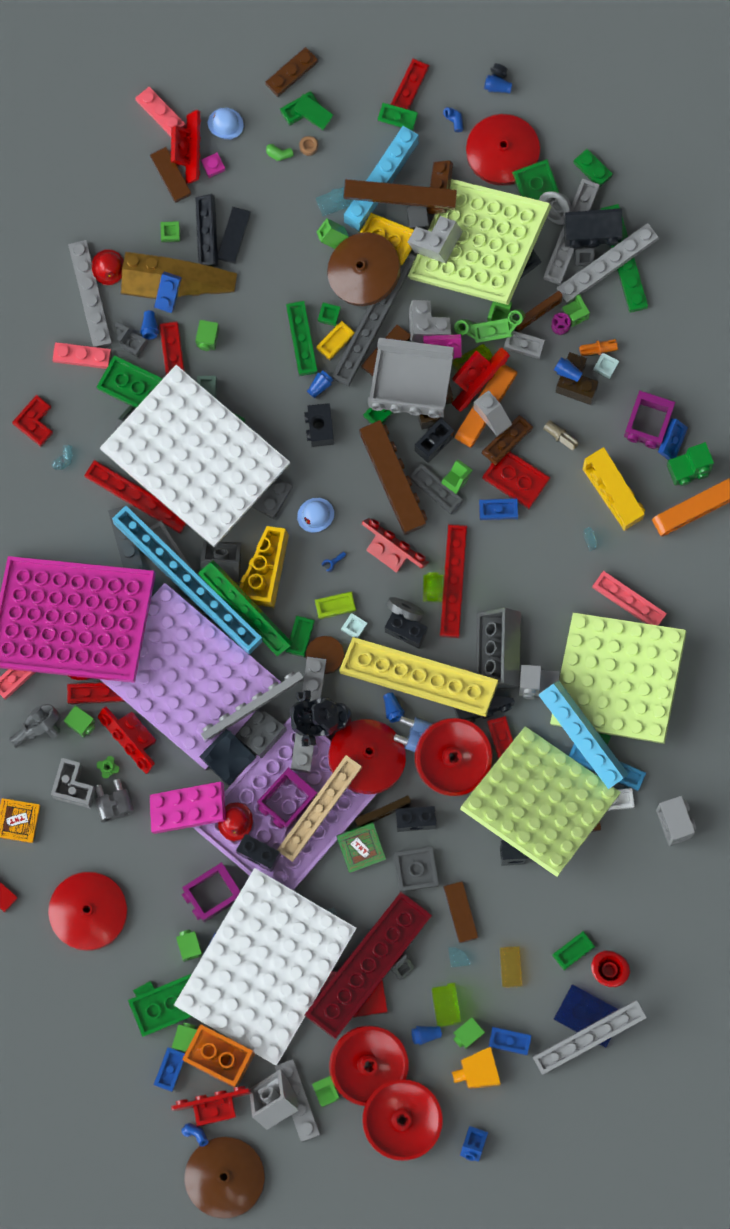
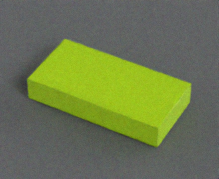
[315,591,356,619]

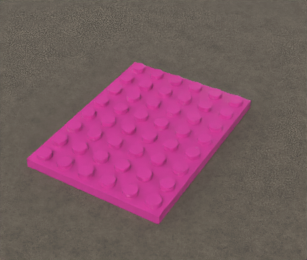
[0,556,156,683]

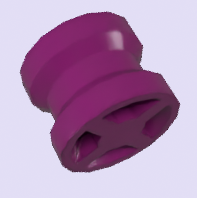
[551,313,571,335]

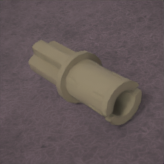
[543,420,579,450]

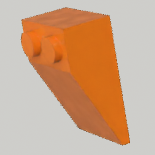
[182,1024,255,1088]

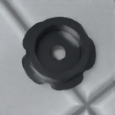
[490,63,508,78]

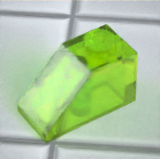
[423,572,443,602]

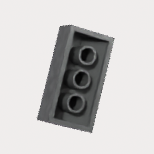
[476,608,521,689]

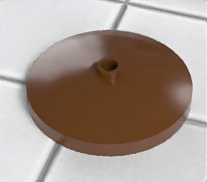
[328,232,401,306]
[184,1137,265,1219]

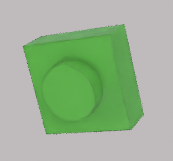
[160,221,180,242]

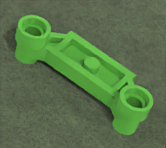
[454,309,525,343]

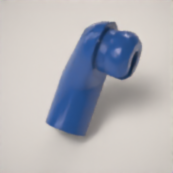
[443,107,463,132]

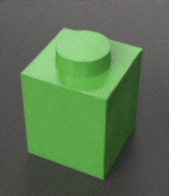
[195,320,219,351]
[63,705,96,737]
[176,930,203,962]
[453,1018,485,1049]
[172,1023,197,1053]

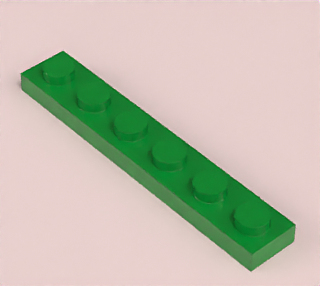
[601,204,648,313]
[198,560,292,656]

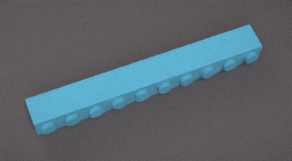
[112,506,262,655]

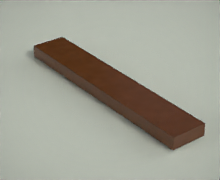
[343,179,457,210]

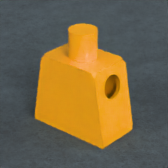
[452,1047,501,1089]

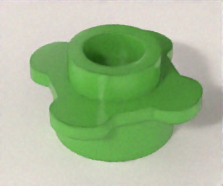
[97,756,119,779]

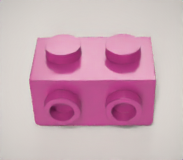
[423,334,462,359]

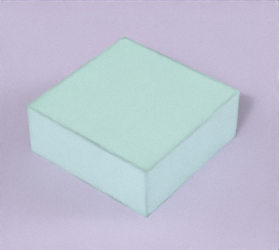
[593,353,619,379]
[341,613,368,639]

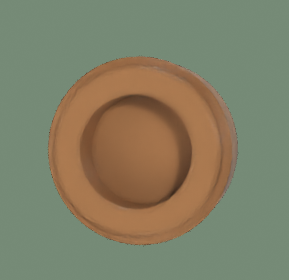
[299,136,318,156]

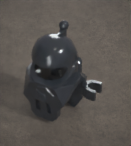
[290,690,352,747]

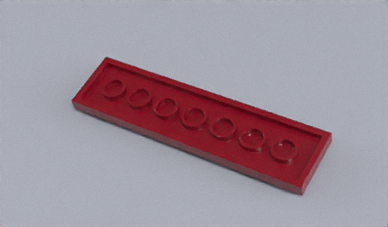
[304,892,432,1040]

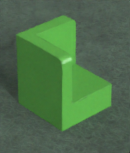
[317,218,349,249]
[562,295,590,327]
[487,301,512,321]
[441,460,473,494]
[312,1076,340,1107]

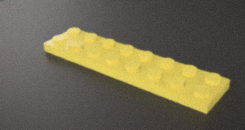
[339,637,498,717]

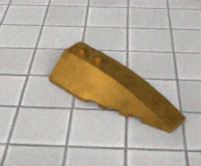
[121,252,237,299]

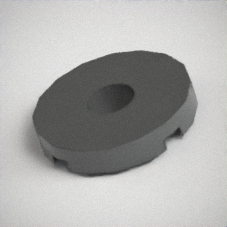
[387,597,424,621]

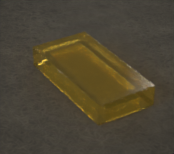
[500,946,522,988]

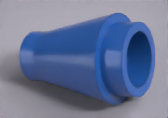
[484,74,512,94]
[140,310,159,340]
[554,357,583,382]
[307,370,333,398]
[383,692,405,723]
[411,1026,442,1046]

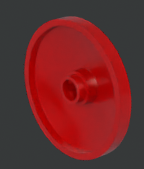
[466,114,540,186]
[415,718,492,796]
[328,719,406,794]
[48,872,127,951]
[329,1025,409,1106]
[362,1079,443,1161]

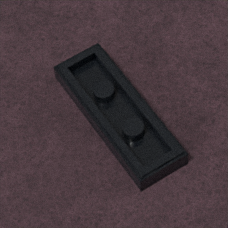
[218,207,251,264]

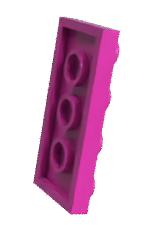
[150,782,226,834]

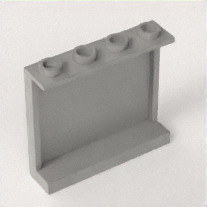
[368,338,454,418]

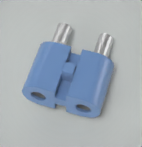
[393,716,433,752]

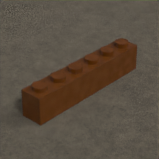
[359,420,428,535]

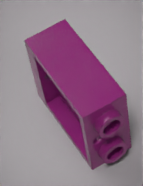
[624,390,675,449]
[257,767,318,830]
[181,862,241,923]

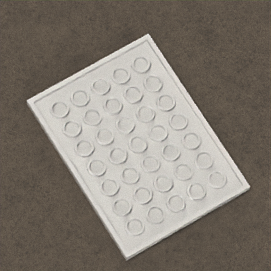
[100,365,290,547]
[174,868,356,1066]

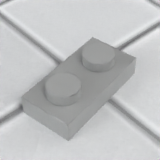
[504,331,545,359]

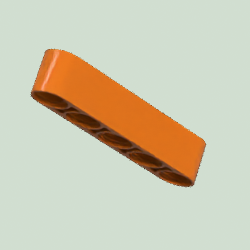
[454,364,518,448]
[652,478,730,537]

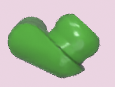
[266,144,294,161]

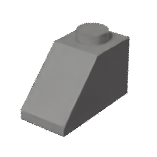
[473,390,512,436]

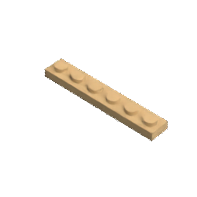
[277,755,362,862]

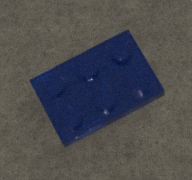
[553,985,619,1048]

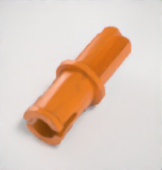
[579,339,618,356]

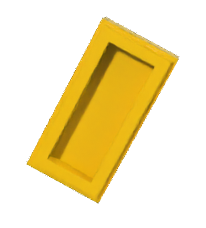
[316,321,355,361]

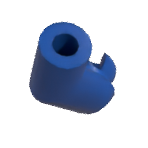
[181,1123,208,1146]

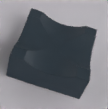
[199,729,256,786]

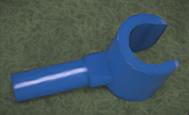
[322,552,346,572]

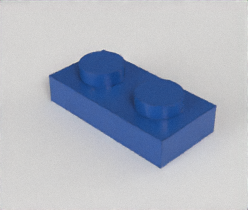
[154,272,182,313]
[658,419,688,460]
[479,499,518,520]
[488,1027,531,1056]
[154,1047,185,1092]

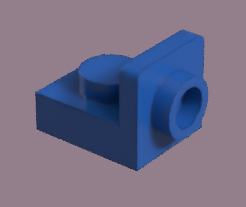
[460,1126,488,1162]

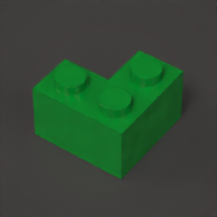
[667,442,714,486]

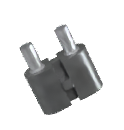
[95,779,134,823]

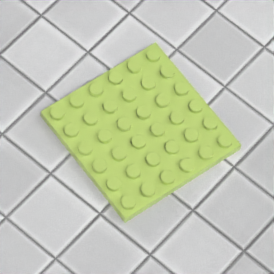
[408,179,551,305]
[550,613,687,744]
[460,726,621,877]

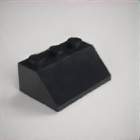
[563,208,622,248]

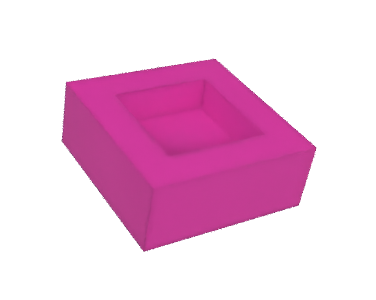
[201,153,226,178]

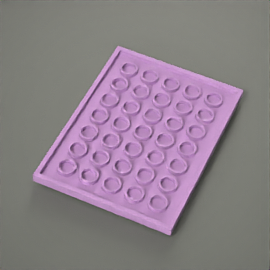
[100,583,281,770]
[194,717,378,891]

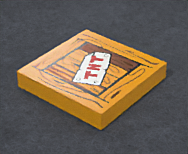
[0,798,40,843]

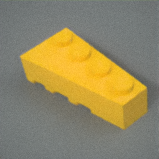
[582,447,645,531]
[239,526,289,608]

